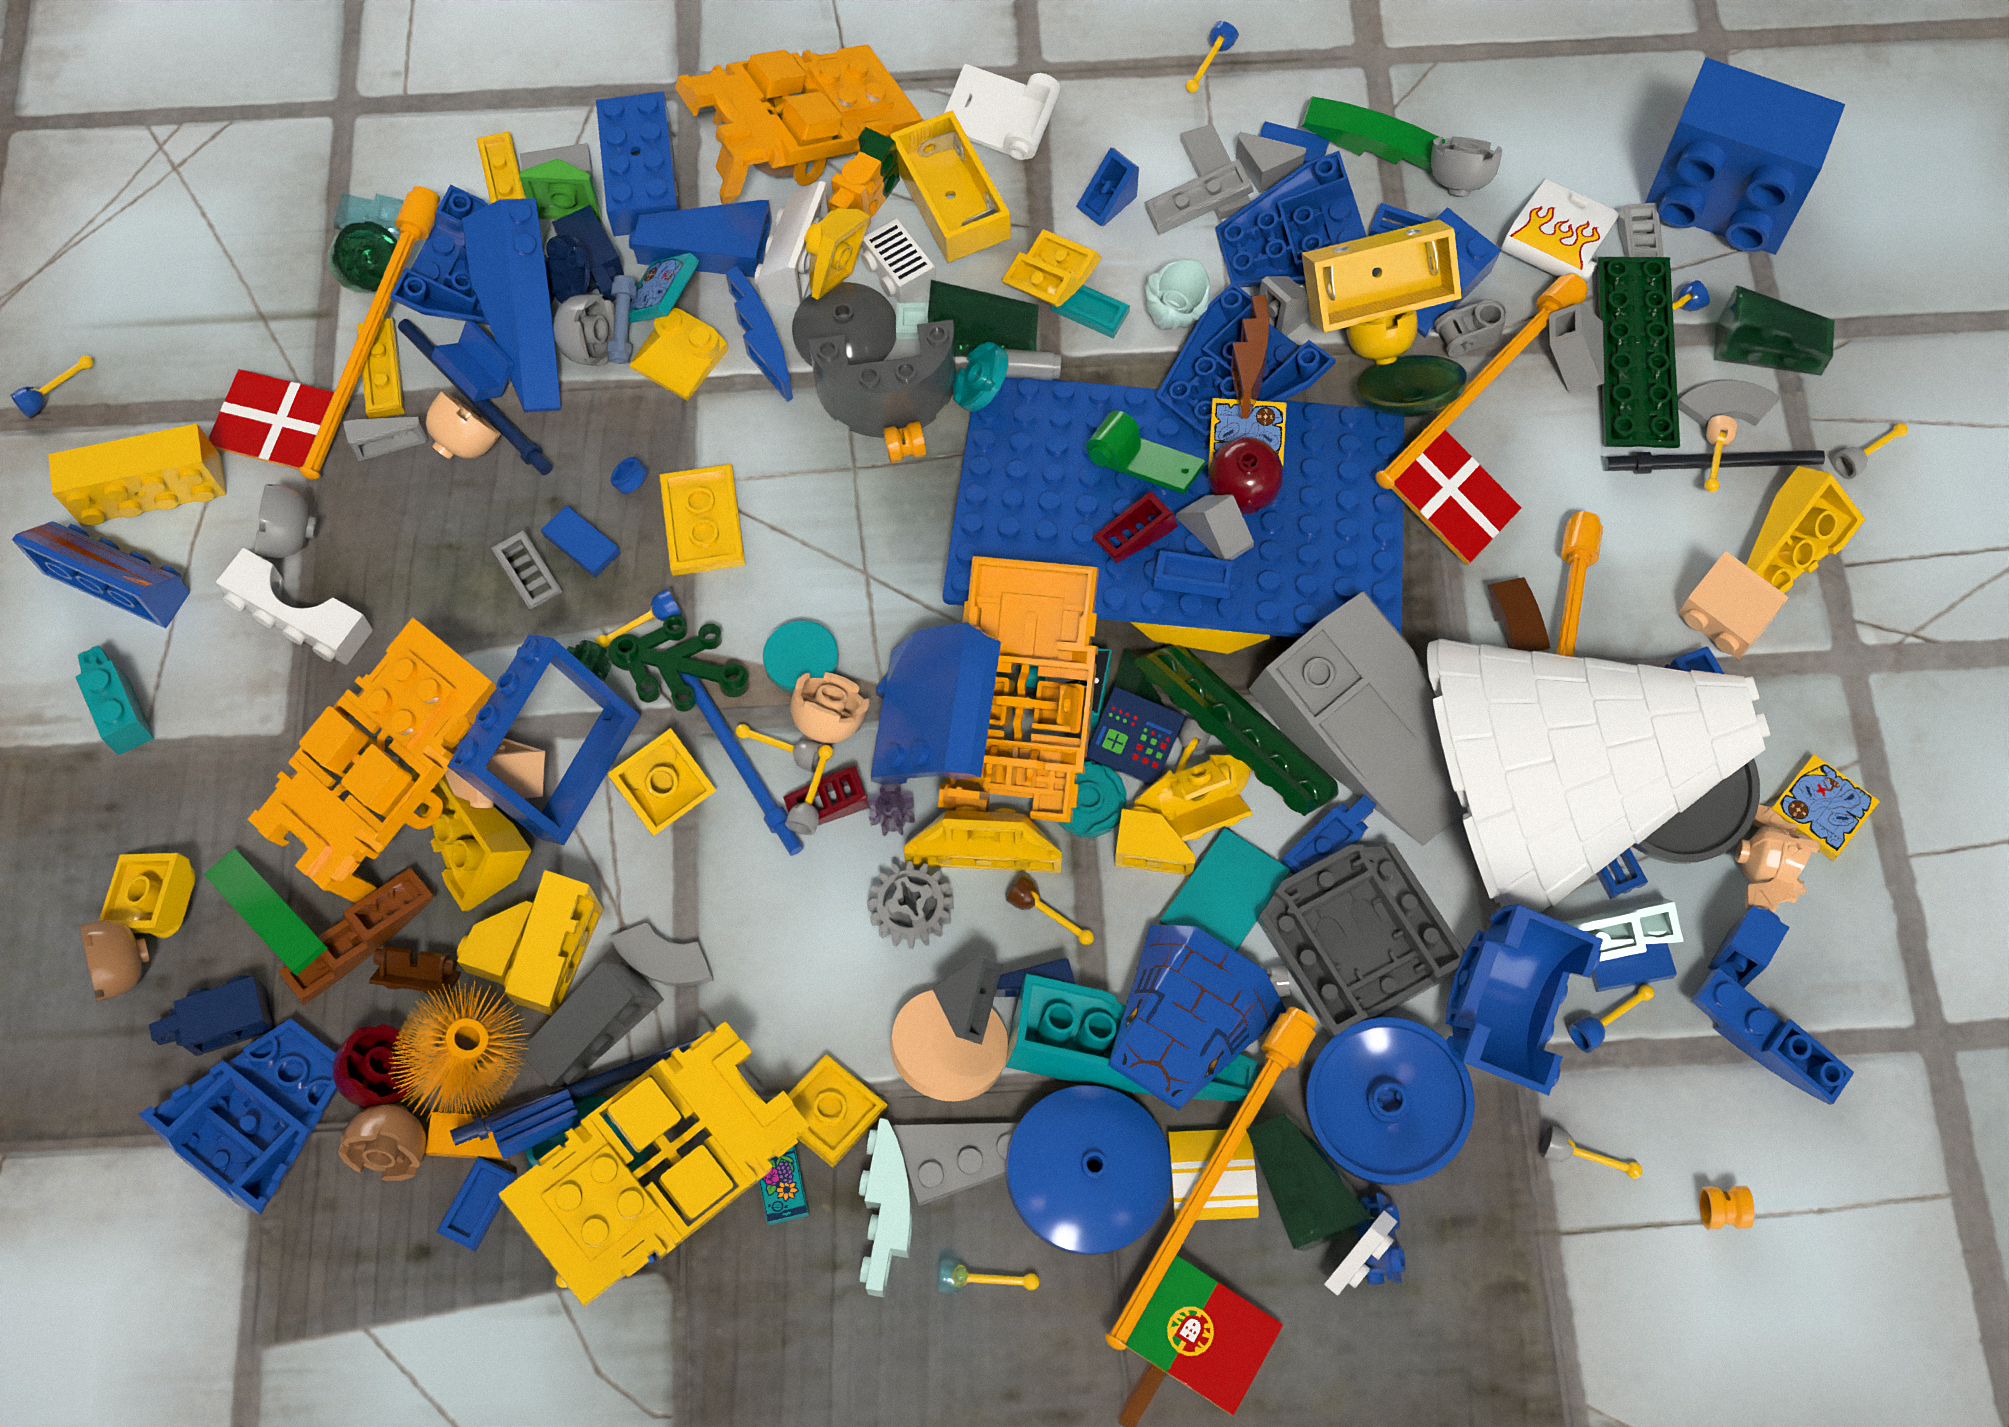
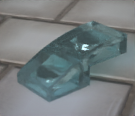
[334,193,404,235]

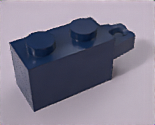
[552,205,624,302]
[149,975,275,1056]

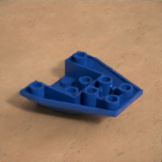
[1215,151,1377,287]
[390,184,555,325]
[1156,282,1336,439]

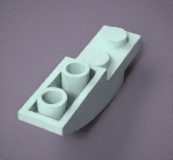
[859,1118,912,1297]

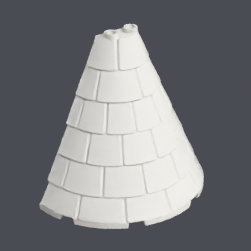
[1427,639,1771,913]

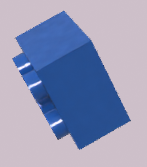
[1645,57,1845,255]

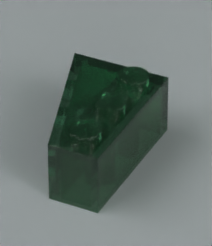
[928,279,1039,357]
[1714,285,1834,376]
[1246,1113,1378,1251]

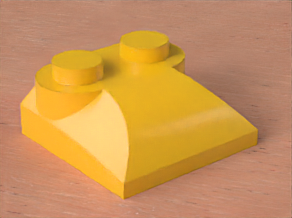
[804,207,870,300]
[629,308,729,401]
[606,728,716,836]
[99,853,195,939]

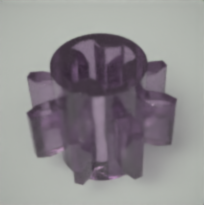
[868,786,915,836]

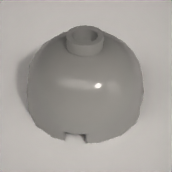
[1431,137,1502,196]
[552,293,615,366]
[255,483,316,558]

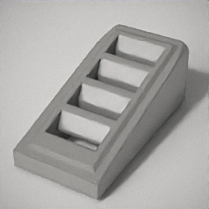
[1617,203,1664,257]
[343,417,428,461]
[491,530,562,611]

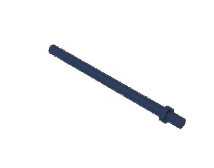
[398,319,553,475]
[450,1036,701,1146]

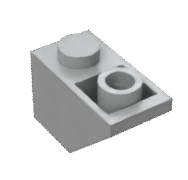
[1549,302,1604,394]

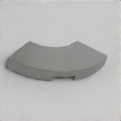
[1678,380,1780,427]
[610,922,713,987]

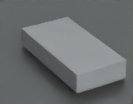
[520,143,593,178]

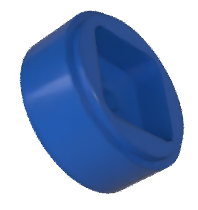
[610,457,647,494]

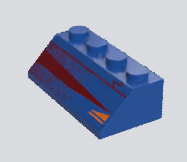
[12,521,190,629]

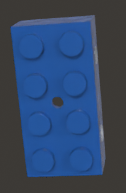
[596,91,680,237]

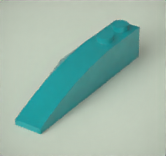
[1005,973,1258,1102]

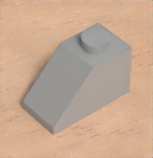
[1259,276,1310,336]

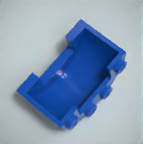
[1445,904,1603,1096]

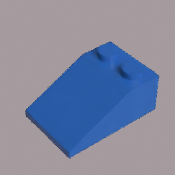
[1416,207,1501,338]

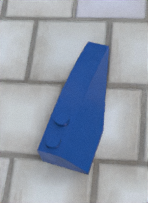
[462,198,561,413]

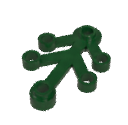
[608,615,750,712]

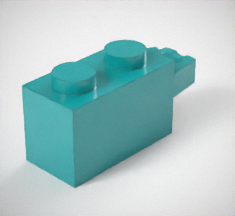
[75,645,154,755]

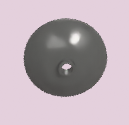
[792,282,897,366]

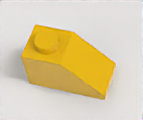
[1115,807,1196,876]
[457,901,533,985]

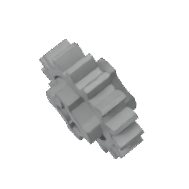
[867,861,954,949]

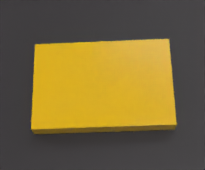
[659,464,746,576]

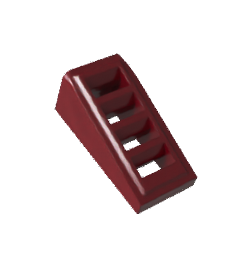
[1092,491,1178,564]
[783,765,869,833]

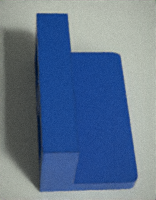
[431,321,514,401]

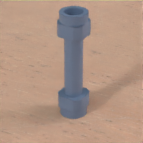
[606,275,637,364]

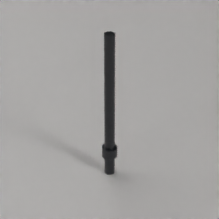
[1604,450,1825,474]

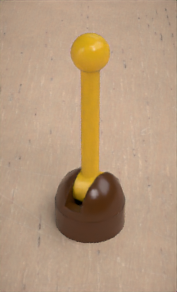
[1006,875,1094,945]

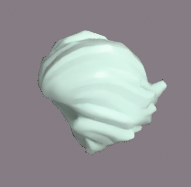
[1145,259,1210,330]

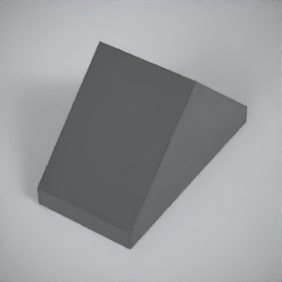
[932,956,1003,1045]

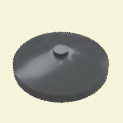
[1632,758,1760,864]

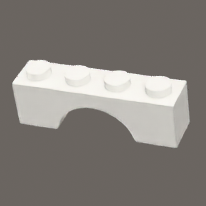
[216,548,373,665]

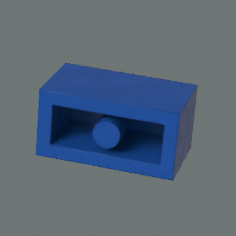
[1707,905,1790,988]

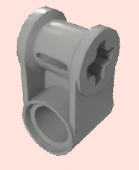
[1434,299,1507,357]

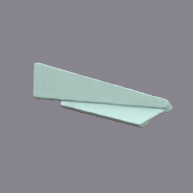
[1563,898,1683,961]

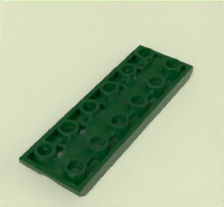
[1596,257,1680,448]
[1133,645,1339,816]

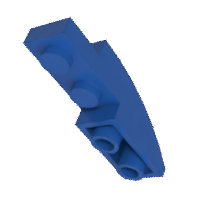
[1691,968,1854,1105]

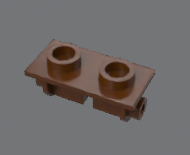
[369,945,461,995]

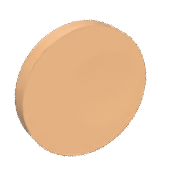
[890,990,1008,1101]

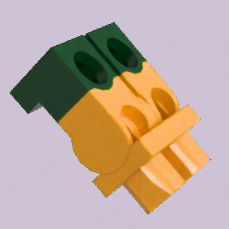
[827,127,900,230]

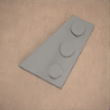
[892,1123,1019,1206]

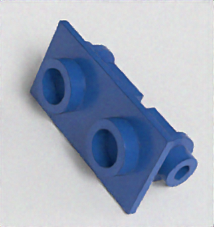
[1354,1193,1406,1285]

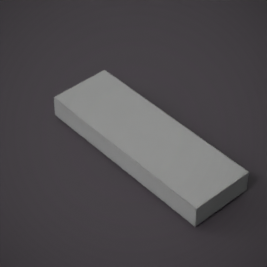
[1180,124,1251,220]
[1144,159,1254,235]

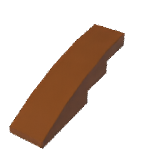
[1231,295,1269,419]
[278,868,434,1006]

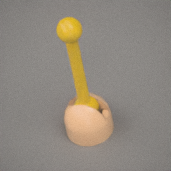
[1704,415,1738,493]

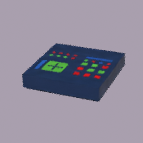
[1085,687,1186,786]

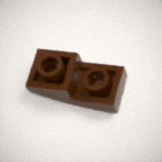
[1487,577,1551,652]

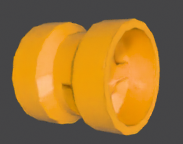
[883,421,926,463]
[1699,1186,1755,1230]

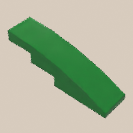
[1301,96,1445,173]
[204,848,328,976]

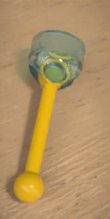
[937,1259,1040,1294]

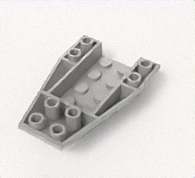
[1249,591,1468,846]

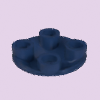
[546,235,590,304]

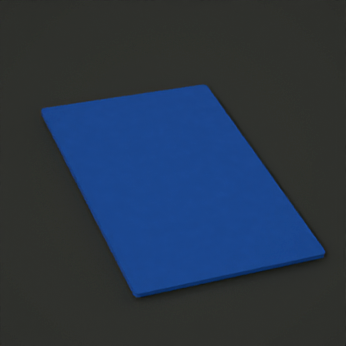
[942,377,1405,638]

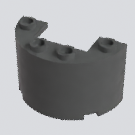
[808,319,956,438]

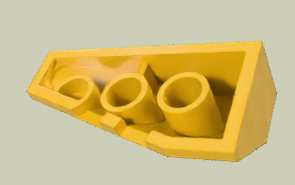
[1746,466,1865,593]
[411,769,532,911]

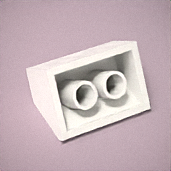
[755,181,830,308]

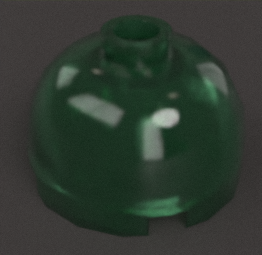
[328,221,397,294]

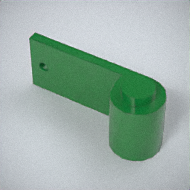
[1086,410,1206,494]

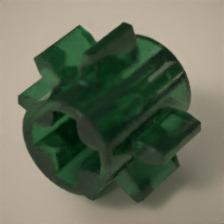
[567,640,612,681]

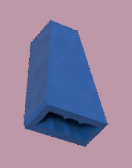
[629,200,772,278]

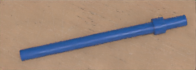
[679,673,803,856]

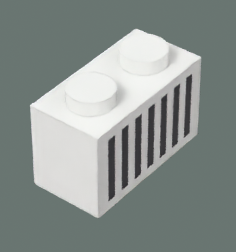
[861,218,936,303]

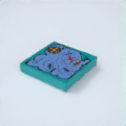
[629,253,699,323]

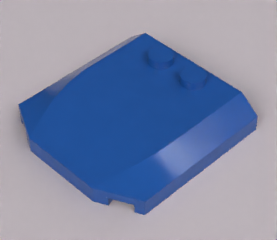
[870,622,1001,785]

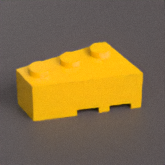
[504,870,603,1016]

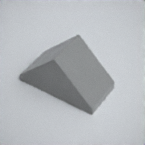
[1235,132,1307,193]
[1176,495,1254,561]

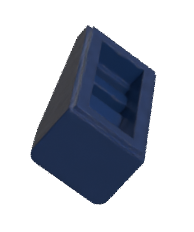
[995,958,1076,997]

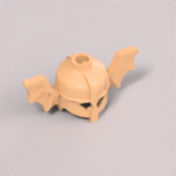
[1735,804,1820,913]

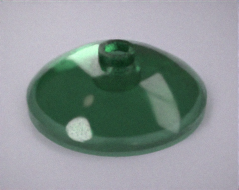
[1357,355,1467,418]

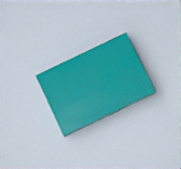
[1160,828,1291,952]

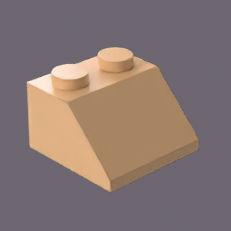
[1678,551,1789,660]
[445,738,545,808]

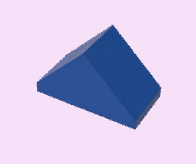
[1076,147,1139,226]

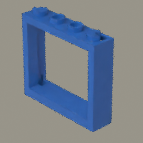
[447,634,641,845]

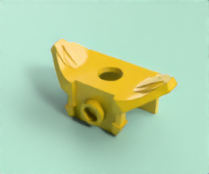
[1134,755,1253,841]

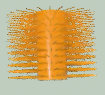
[389,980,529,1126]

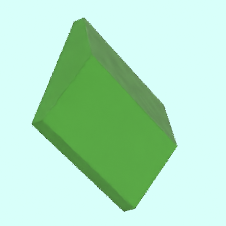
[519,158,602,222]

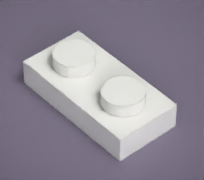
[1324,1211,1397,1296]

